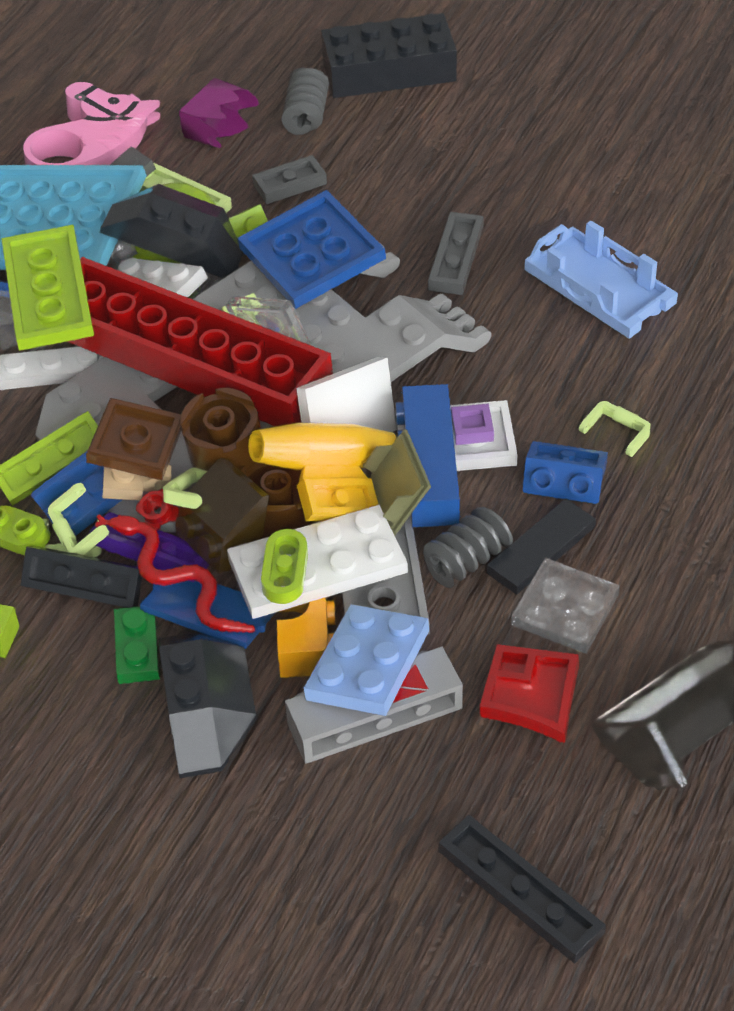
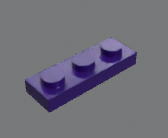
[89,512,209,582]

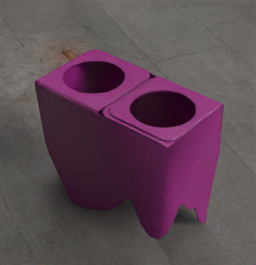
[179,78,258,148]

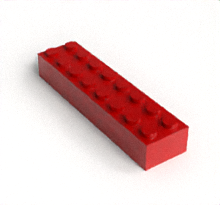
[67,257,333,427]

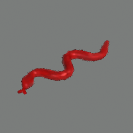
[95,515,255,633]

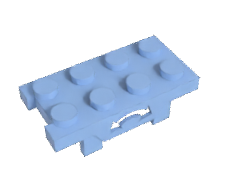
[525,221,678,339]

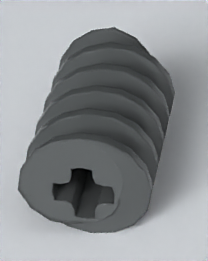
[281,68,329,135]
[423,507,513,588]

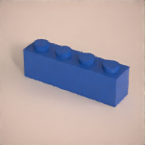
[396,384,460,528]

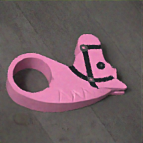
[23,82,160,165]

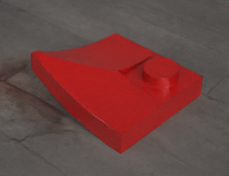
[480,644,579,743]

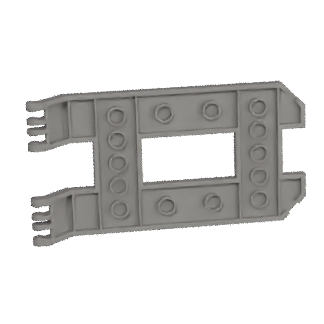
[35,243,491,532]

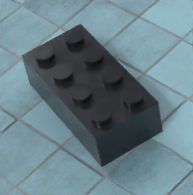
[321,13,457,98]

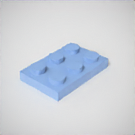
[304,604,429,716]

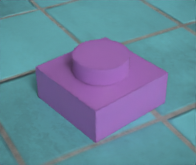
[451,403,494,445]

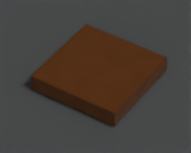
[86,398,182,481]

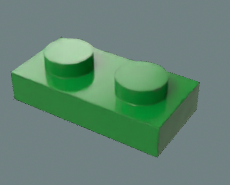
[114,606,160,684]

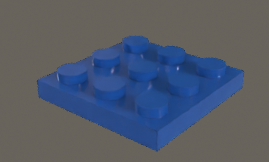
[237,190,386,309]

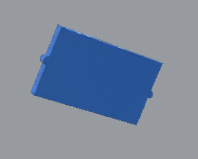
[140,580,276,649]

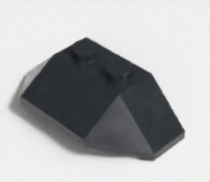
[100,184,243,279]
[159,632,257,778]

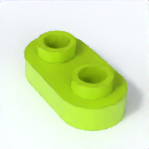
[0,505,50,555]
[261,529,308,604]

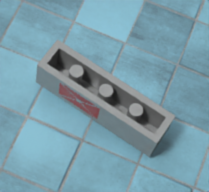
[285,646,463,764]

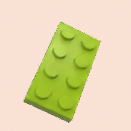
[1,225,94,351]

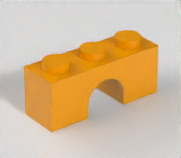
[277,597,336,678]

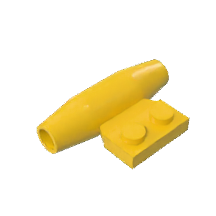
[248,423,397,521]

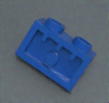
[522,441,608,504]
[31,450,123,536]

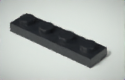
[438,815,606,964]

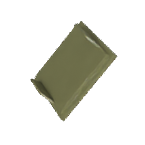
[363,429,431,536]

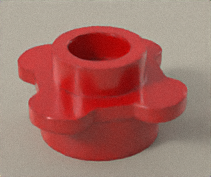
[136,489,179,531]

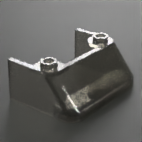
[591,640,734,790]

